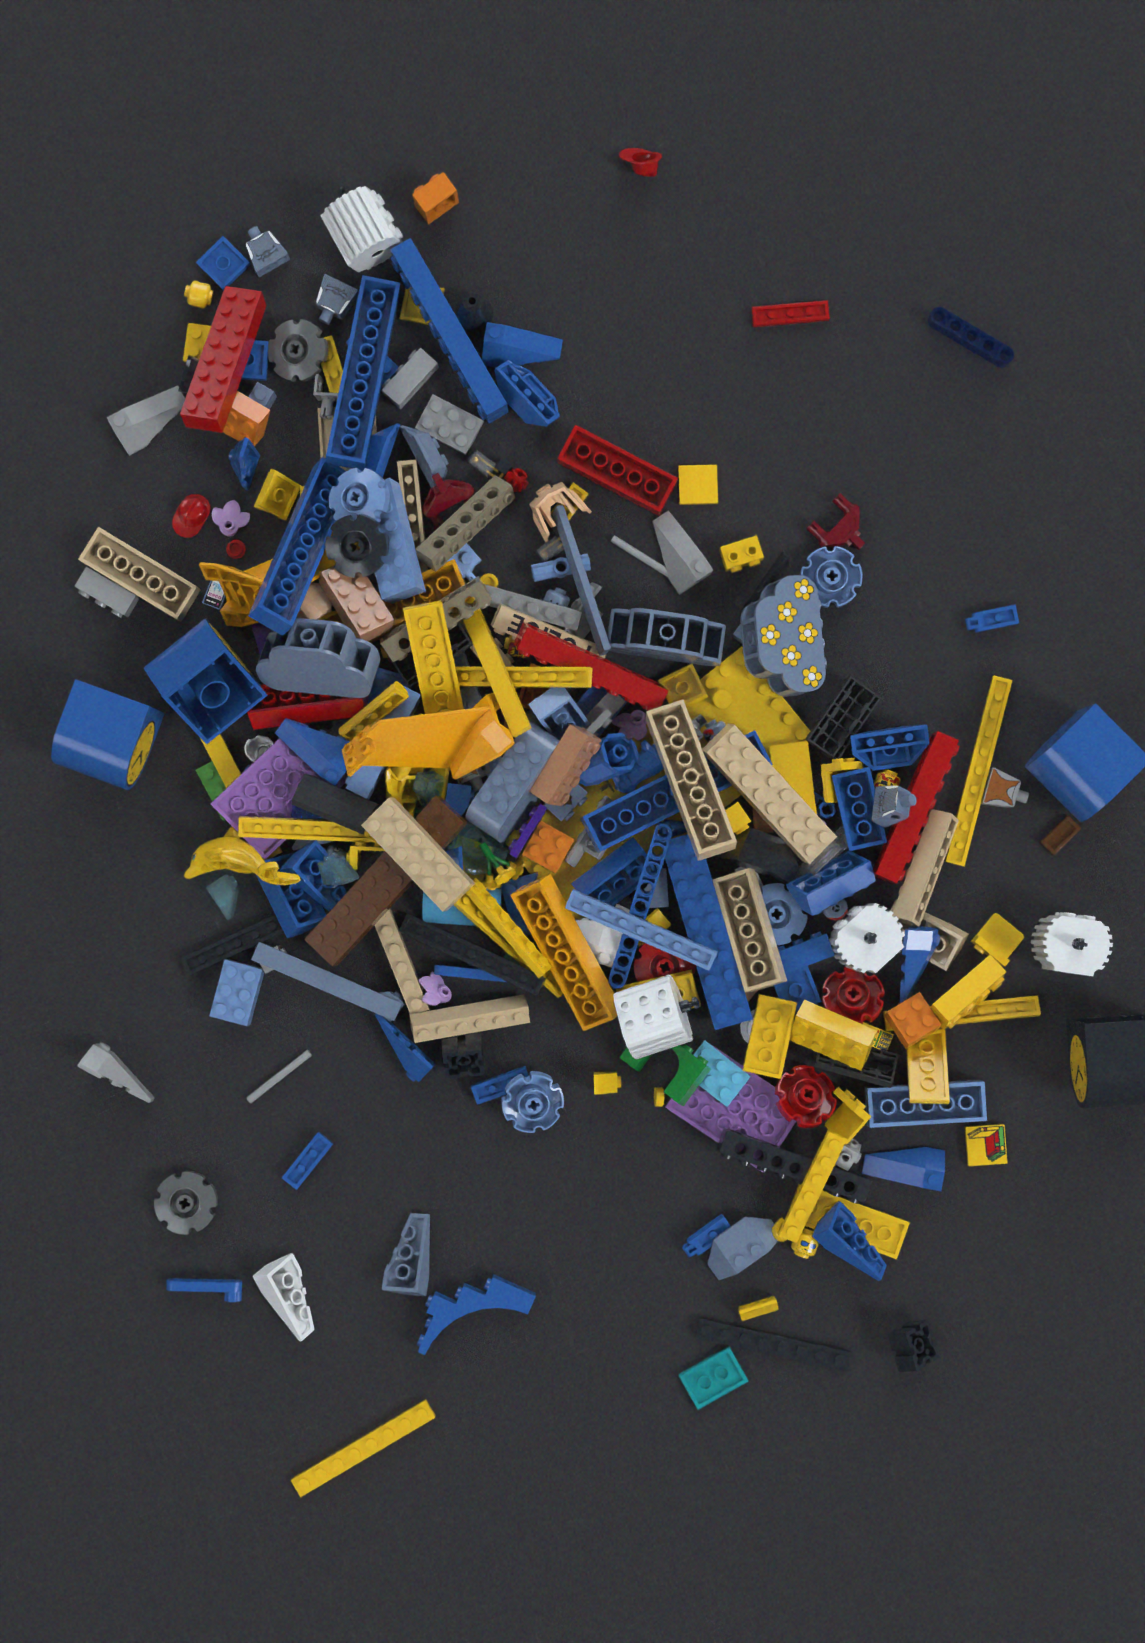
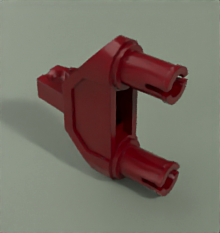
[423,473,474,530]
[806,493,865,550]

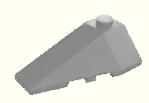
[652,510,713,595]

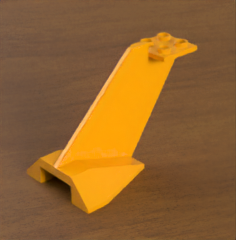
[199,531,361,627]
[341,692,515,780]

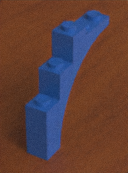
[417,1274,536,1355]

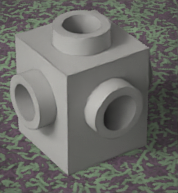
[835,1138,862,1171]

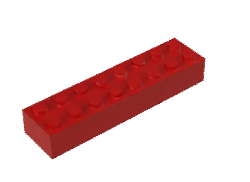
[180,286,267,433]
[514,622,669,711]
[873,731,960,884]

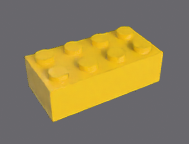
[931,955,1006,1030]
[789,1000,877,1071]

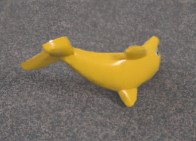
[384,714,434,818]
[184,827,300,885]

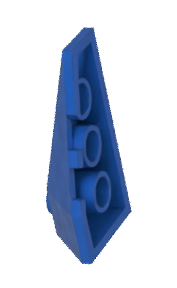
[482,322,563,368]
[229,438,260,491]
[275,718,350,786]
[281,840,347,912]
[900,925,940,1003]
[375,1013,436,1082]
[861,1147,945,1191]
[812,1201,887,1281]

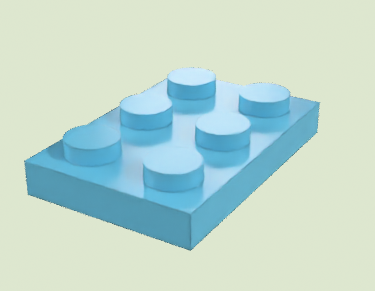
[693,1040,751,1107]

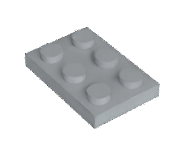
[415,394,484,455]

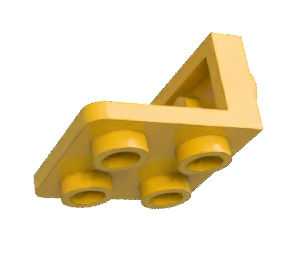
[821,758,863,803]
[346,842,385,870]
[971,913,1024,967]
[825,1087,872,1145]

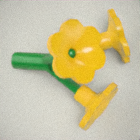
[479,842,526,890]

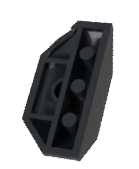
[720,828,799,884]

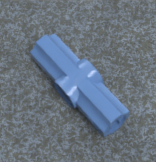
[531,554,591,582]

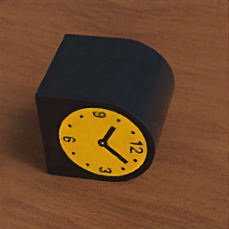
[1066,1014,1145,1108]

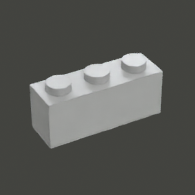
[382,348,439,410]
[75,567,140,618]

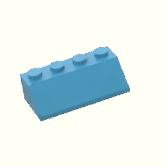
[423,888,502,926]

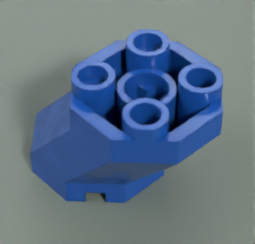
[578,733,639,786]

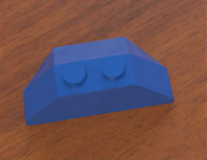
[494,360,560,427]
[361,424,400,478]
[850,724,930,771]

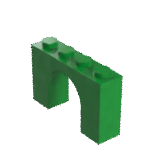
[619,1044,711,1106]

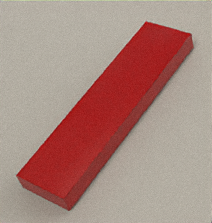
[751,300,830,327]

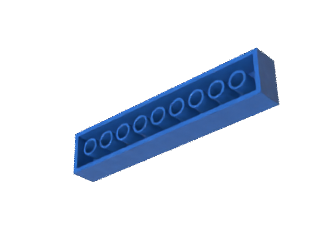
[390,238,508,424]
[326,275,400,471]
[248,457,346,636]
[580,730,773,853]
[662,834,753,1030]

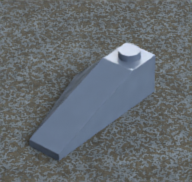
[382,1213,430,1296]

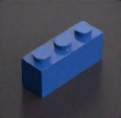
[778,931,835,974]

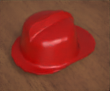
[619,148,662,177]
[172,494,210,538]

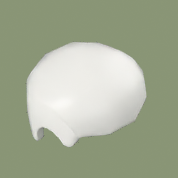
[244,735,274,762]

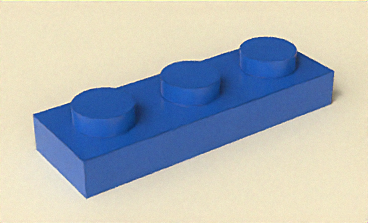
[471,1066,529,1105]
[282,1132,334,1190]

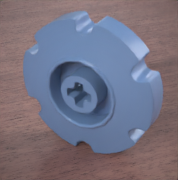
[329,468,390,522]
[800,546,862,608]
[761,883,807,945]
[501,1071,564,1133]

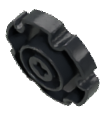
[325,514,389,578]

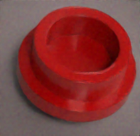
[226,540,246,559]

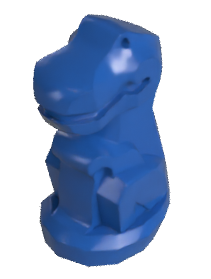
[612,740,664,794]

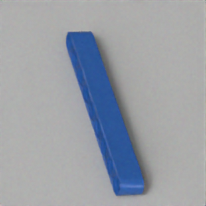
[609,821,673,989]

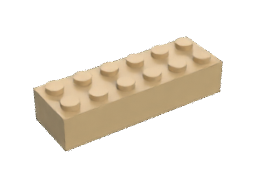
[78,527,201,622]
[361,797,475,912]
[713,868,787,992]

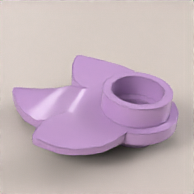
[212,500,250,536]
[612,710,647,741]
[418,972,452,1006]

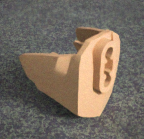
[529,482,592,543]
[297,583,332,620]

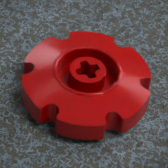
[633,942,696,981]
[822,967,885,1024]
[775,1065,837,1128]

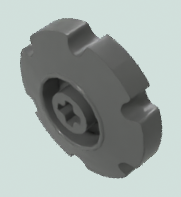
[268,319,329,382]
[154,1171,218,1234]

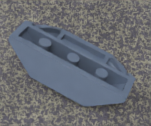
[400,425,449,488]
[707,1216,777,1280]

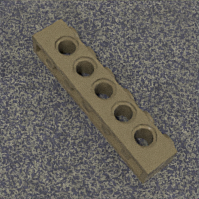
[416,475,515,572]
[380,576,492,662]

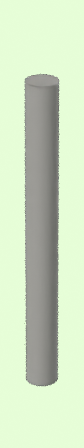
[611,535,668,577]
[246,1049,312,1103]

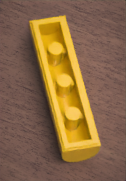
[339,681,409,741]

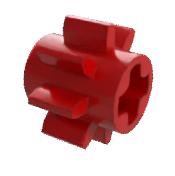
[504,468,529,492]

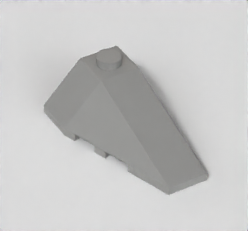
[107,386,185,456]
[77,1042,155,1103]

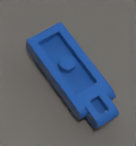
[965,604,1019,633]
[682,1214,731,1257]

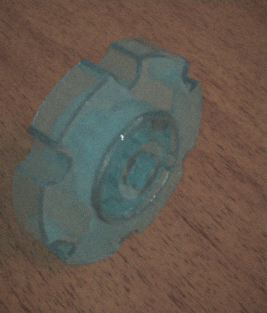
[447,821,509,875]

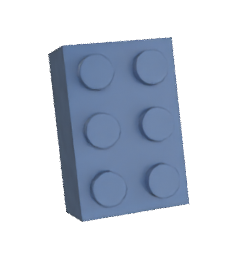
[528,688,591,740]
[209,959,264,1026]

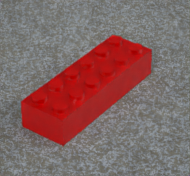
[557,425,678,516]
[247,684,369,730]

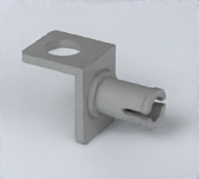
[313,374,338,419]

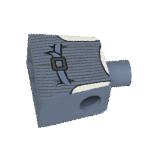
[246,226,290,277]
[316,274,359,325]
[872,786,917,828]

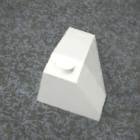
[576,918,623,967]
[253,1253,314,1341]

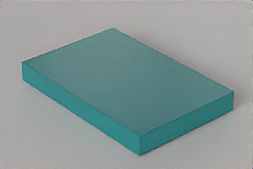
[678,1346,748,1410]

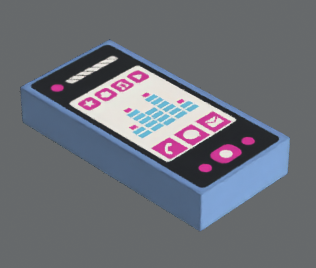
[202,581,226,610]

